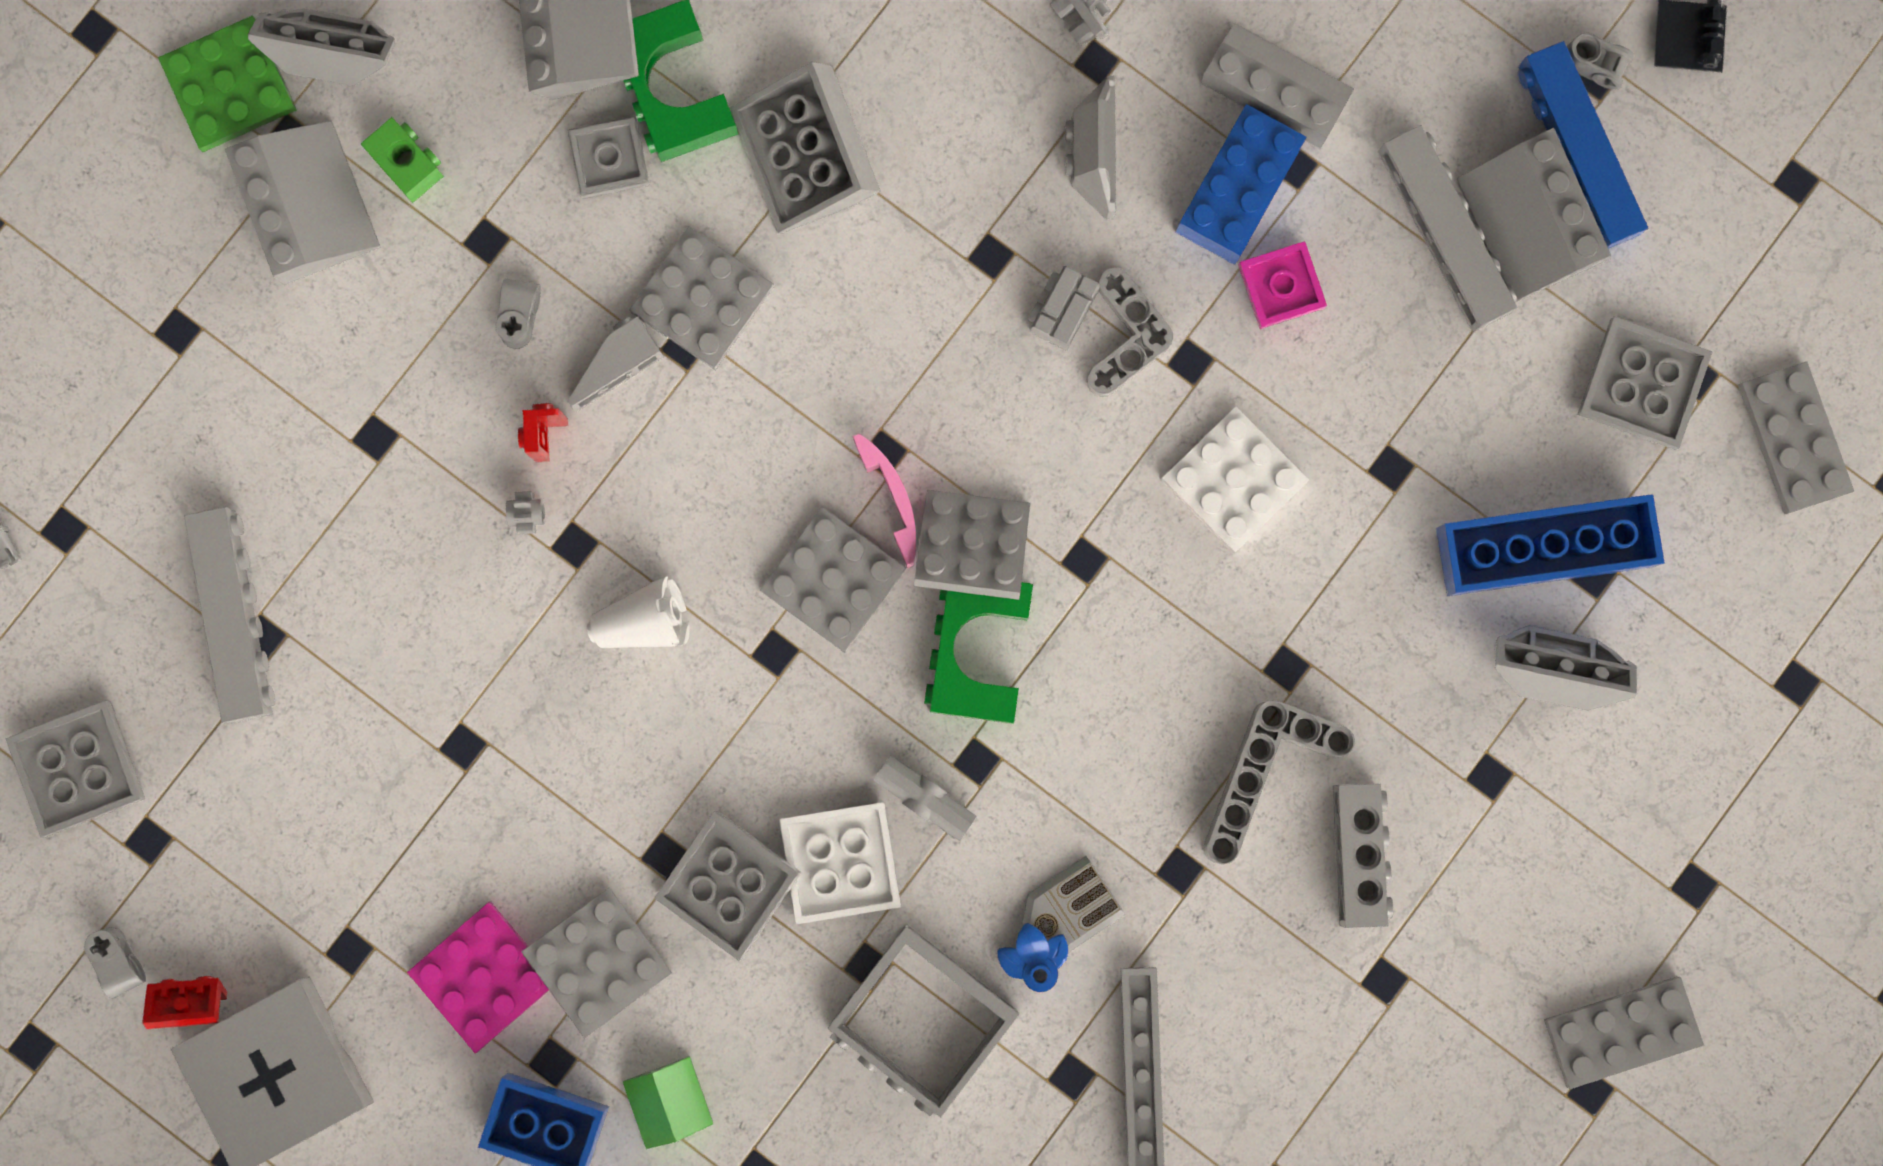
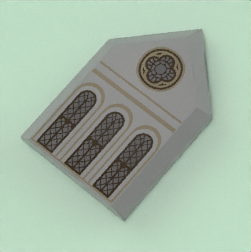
[1021,856,1125,953]

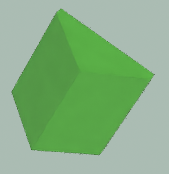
[623,1056,714,1149]

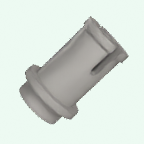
[0,522,22,569]

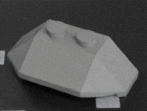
[248,9,395,86]
[1065,76,1116,220]
[1495,625,1637,711]

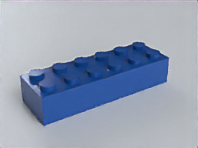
[1436,494,1665,597]

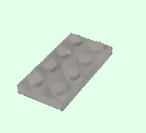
[1738,361,1855,514]
[1544,976,1704,1089]

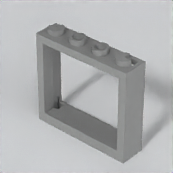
[828,924,1019,1118]

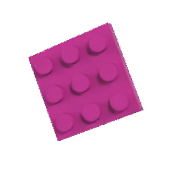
[407,902,549,1054]

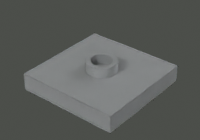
[568,116,650,199]

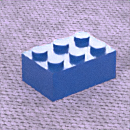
[478,1073,609,1166]

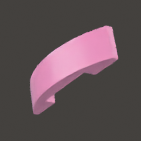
[853,434,916,568]

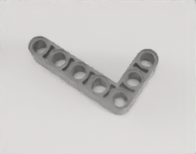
[1204,700,1355,865]

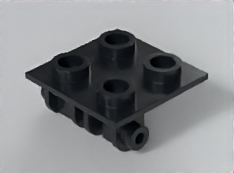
[1654,0,1727,73]

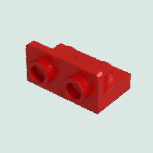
[142,976,227,1029]

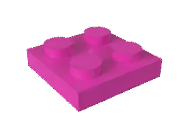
[1238,241,1327,329]

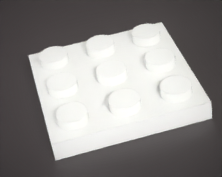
[1161,407,1309,554]
[780,802,901,925]

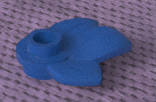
[997,923,1069,992]

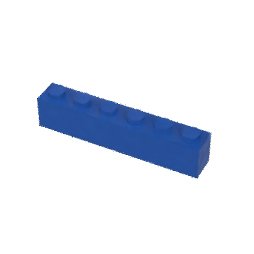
[1518,41,1649,249]

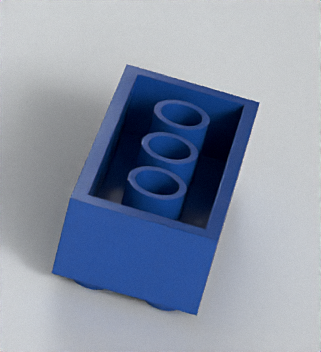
[1176,104,1307,265]

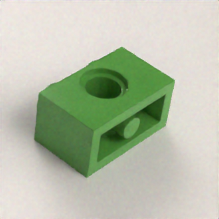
[360,117,444,203]

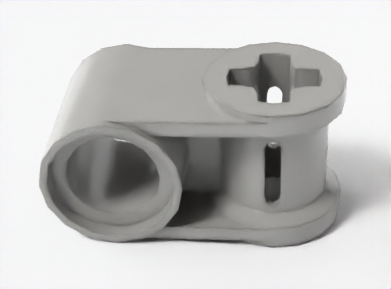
[1567,33,1634,89]
[496,279,541,349]
[84,927,146,999]

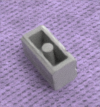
[1028,266,1101,350]

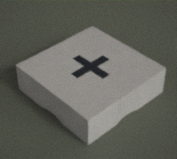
[170,977,374,1166]

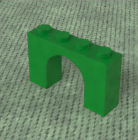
[623,0,738,162]
[924,582,1033,724]

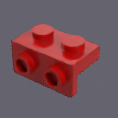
[518,403,568,462]

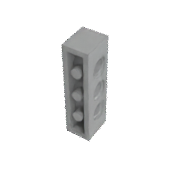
[1333,784,1393,928]

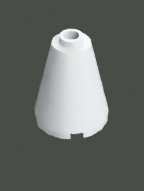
[587,577,689,648]

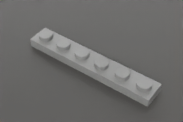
[1120,967,1164,1166]

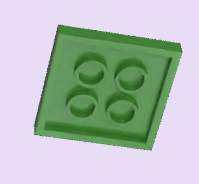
[158,15,297,152]

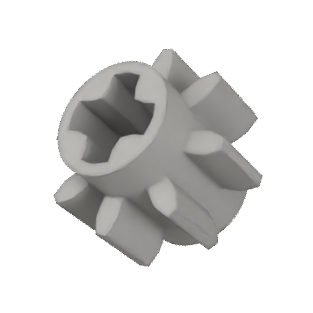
[506,491,545,534]

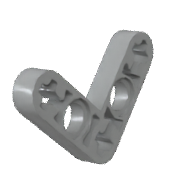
[1087,267,1173,397]

